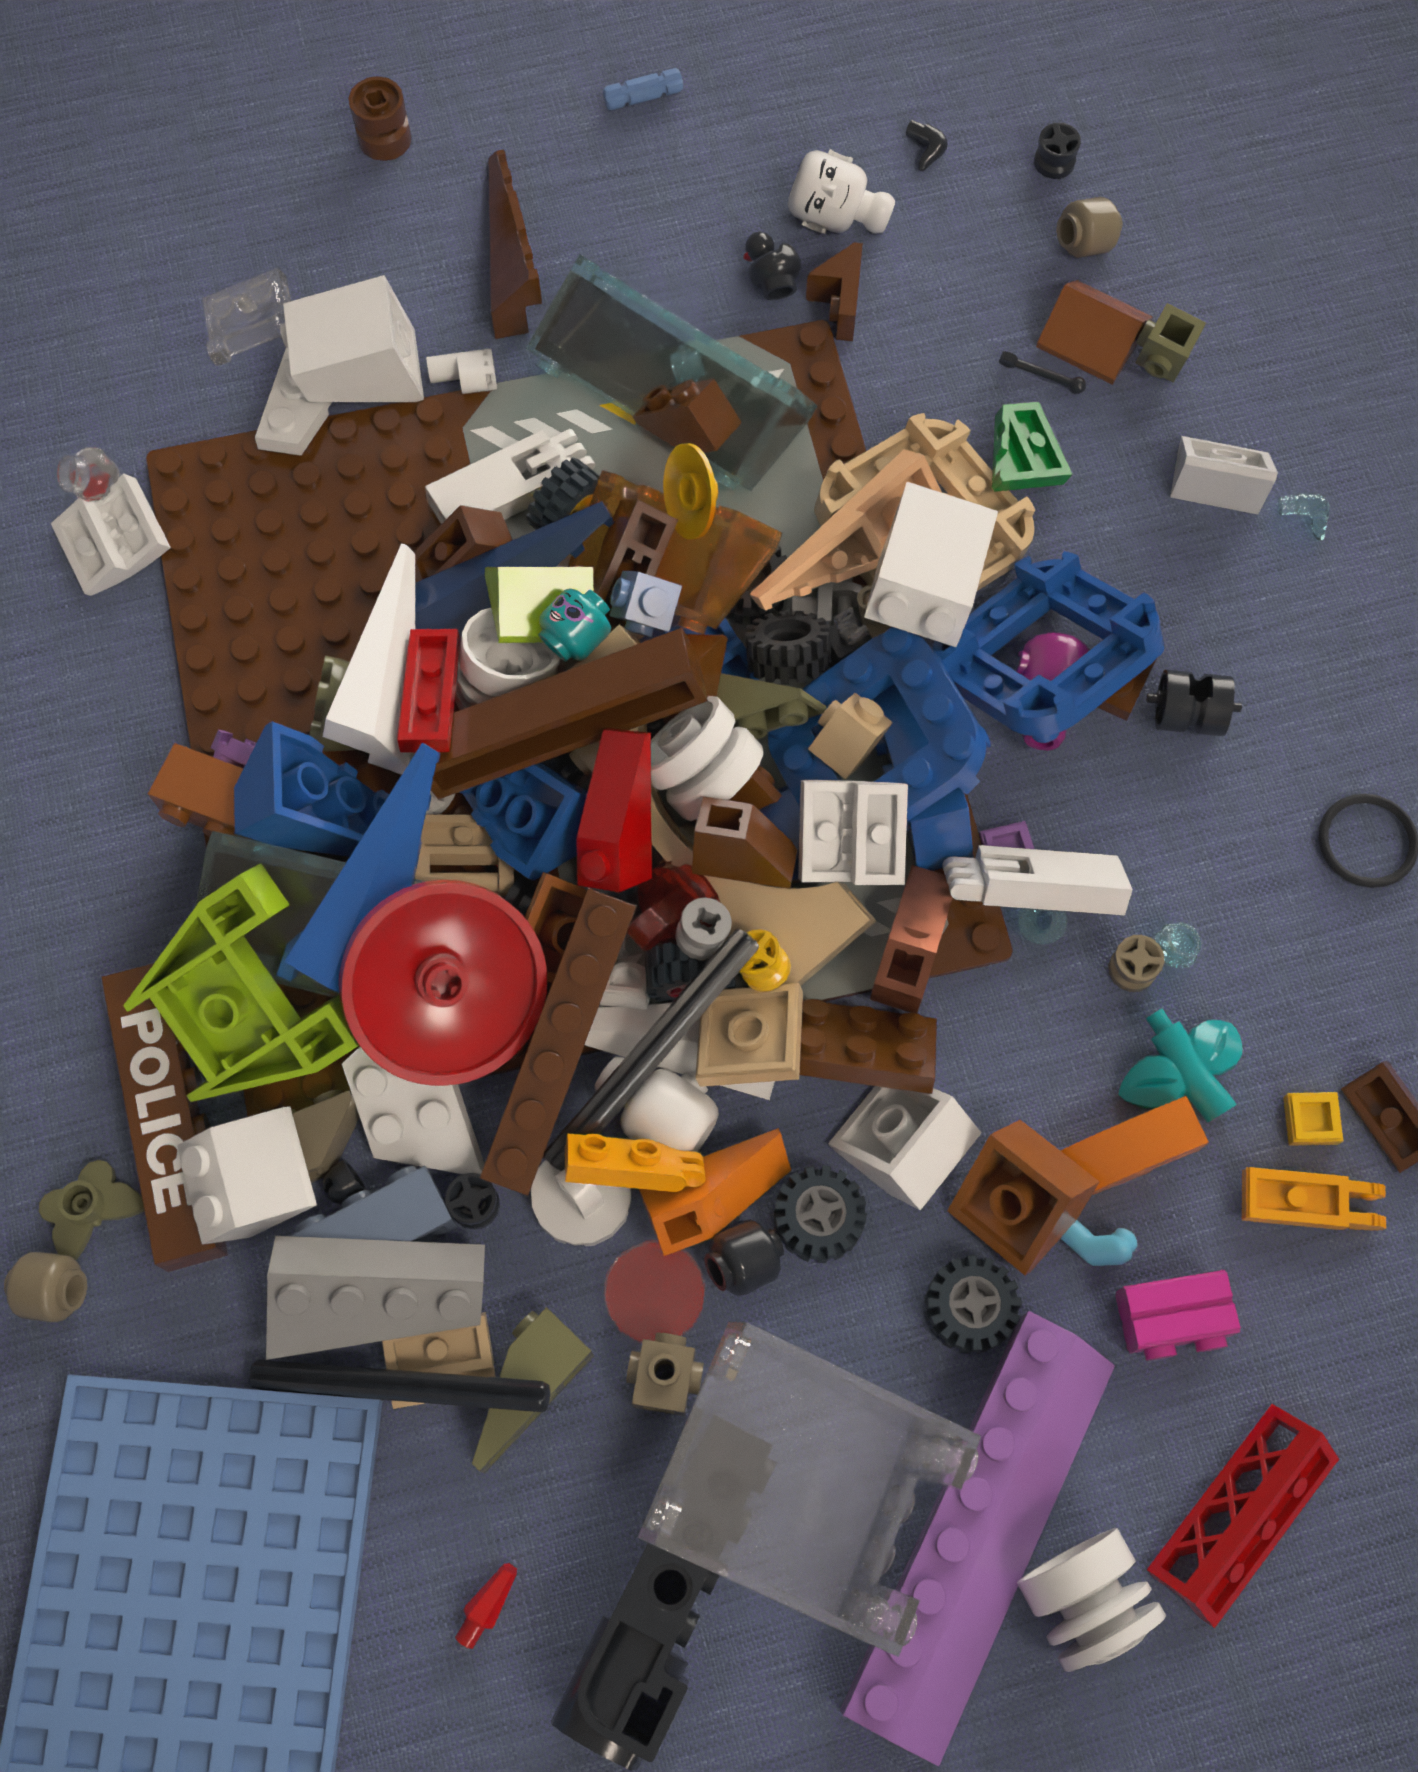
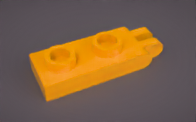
[565,1133,706,1192]

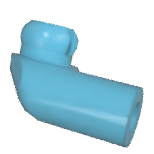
[1061,1220,1137,1266]

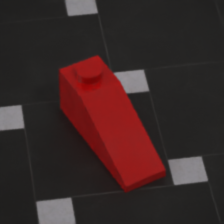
[577,728,652,892]

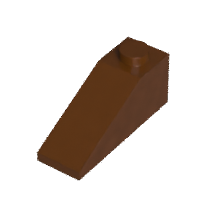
[593,500,678,633]

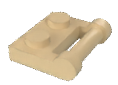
[415,815,514,897]

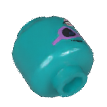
[538,588,611,662]

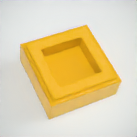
[1283,1092,1343,1146]

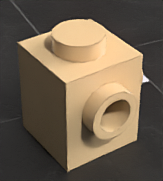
[808,693,893,779]

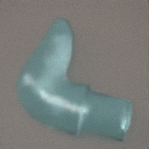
[1278,493,1330,541]

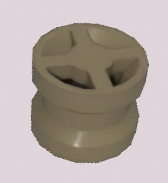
[1108,935,1165,992]

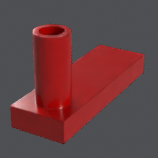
[397,629,460,753]

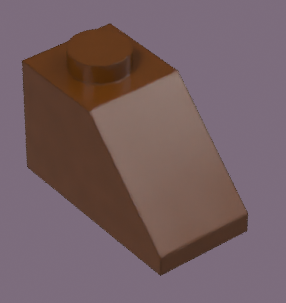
[414,505,512,582]

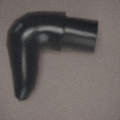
[906,120,948,171]

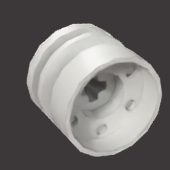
[455,608,560,710]
[1017,1528,1166,1672]

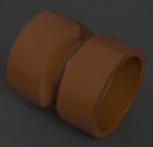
[348,76,412,161]

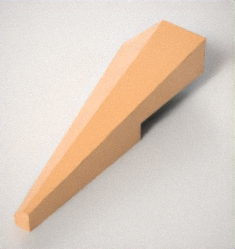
[750,449,952,610]

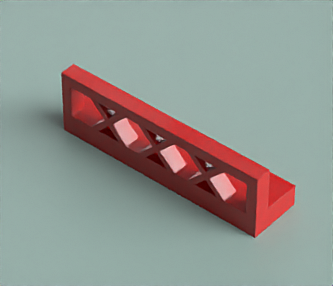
[1147,1404,1339,1629]

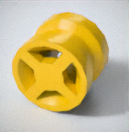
[739,929,791,992]

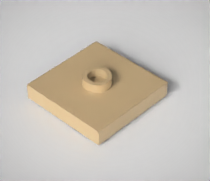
[695,983,803,1087]

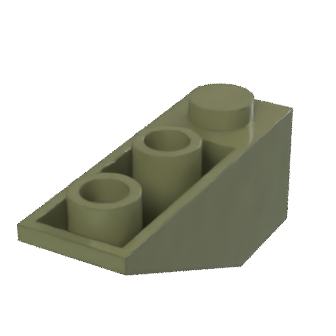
[716,673,826,739]

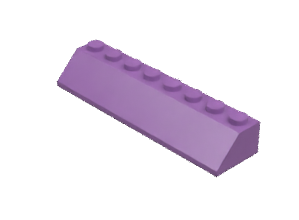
[839,1311,1115,1767]

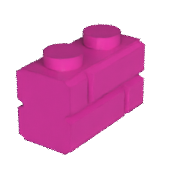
[1115,1270,1241,1361]

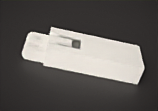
[425,429,596,524]
[942,845,1133,915]

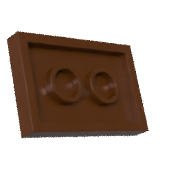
[799,999,937,1094]

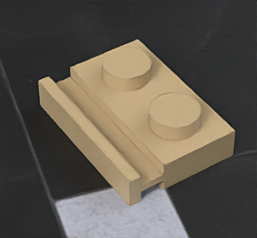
[382,1312,496,1409]

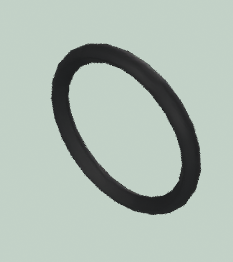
[1318,793,1418,888]

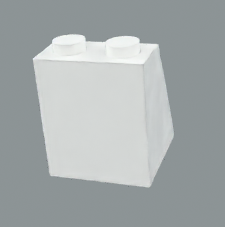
[280,275,424,402]
[864,482,998,647]

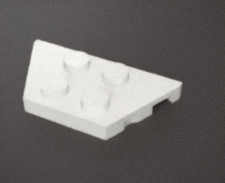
[342,1047,485,1174]

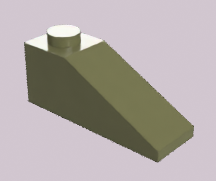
[472,1307,594,1474]

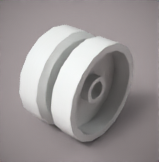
[651,696,764,821]

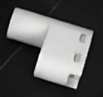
[426,348,497,394]

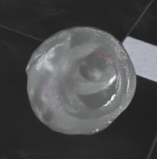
[57,447,123,503]

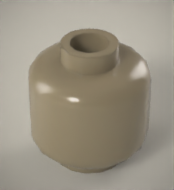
[1056,196,1123,258]
[4,1252,87,1322]

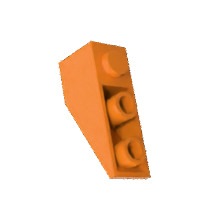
[639,1128,791,1256]

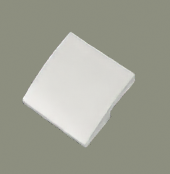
[51,473,171,596]
[798,780,908,885]

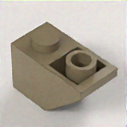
[291,1090,360,1183]

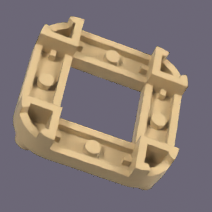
[814,413,1035,591]

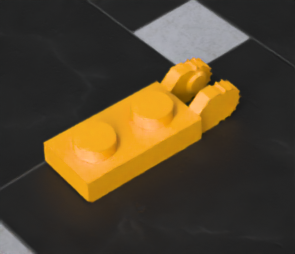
[1242,1167,1386,1231]

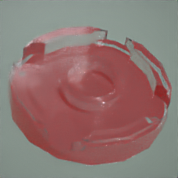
[603,1240,706,1343]

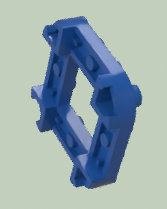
[932,551,1165,743]
[768,627,991,822]

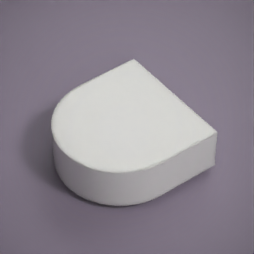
[600,962,650,1010]

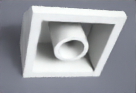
[828,1086,981,1210]
[177,1107,317,1244]

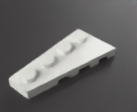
[255,348,332,455]

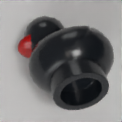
[743,231,801,300]

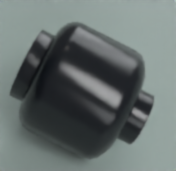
[704,1219,784,1296]

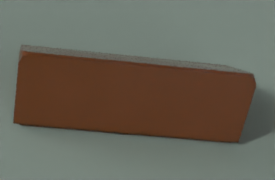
[1341,1061,1418,1173]

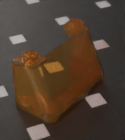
[568,470,783,635]

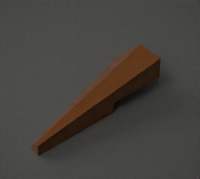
[489,149,542,339]

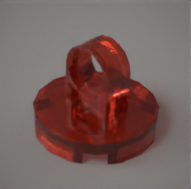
[627,861,721,952]

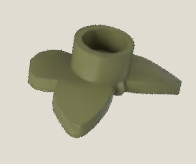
[39,1160,145,1260]

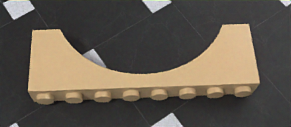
[569,625,876,986]

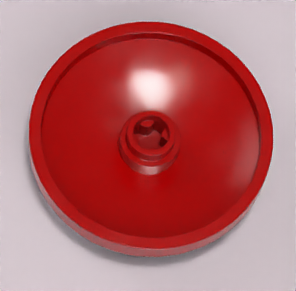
[339,880,547,1086]

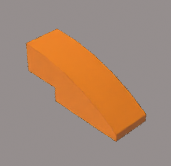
[1060,1096,1209,1195]

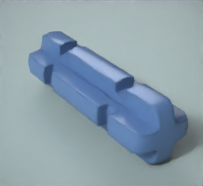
[603,68,683,110]

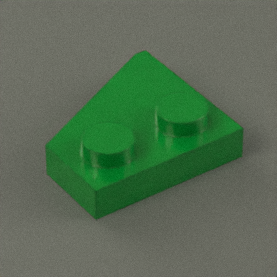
[992,402,1073,492]

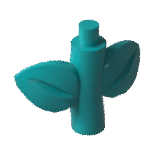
[1118,1008,1243,1123]

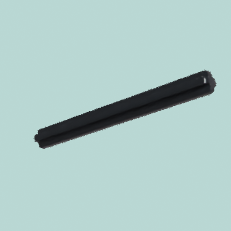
[544,928,759,1171]
[249,1360,550,1412]

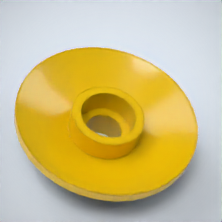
[663,443,718,540]

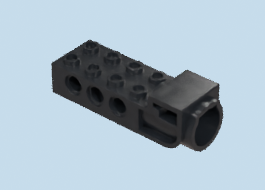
[551,1414,774,1771]

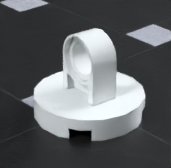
[531,1160,631,1246]

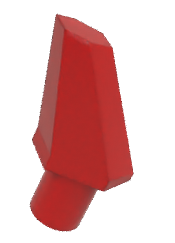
[455,1563,517,1649]

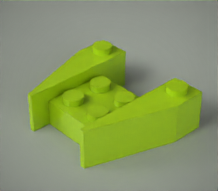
[123,863,359,1102]

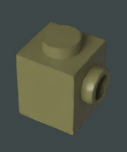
[1135,303,1206,383]

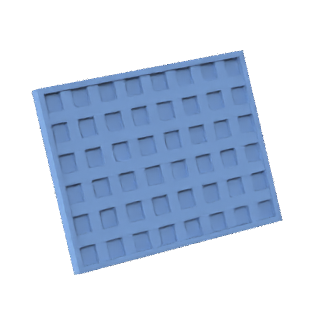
[0,1374,383,1772]

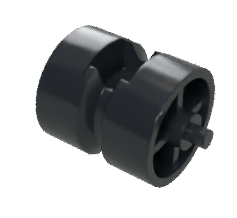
[1146,669,1242,737]

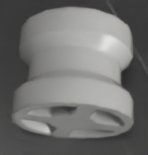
[675,898,732,960]

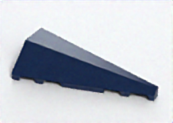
[415,501,615,643]

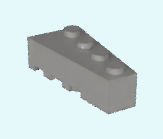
[266,1236,485,1360]

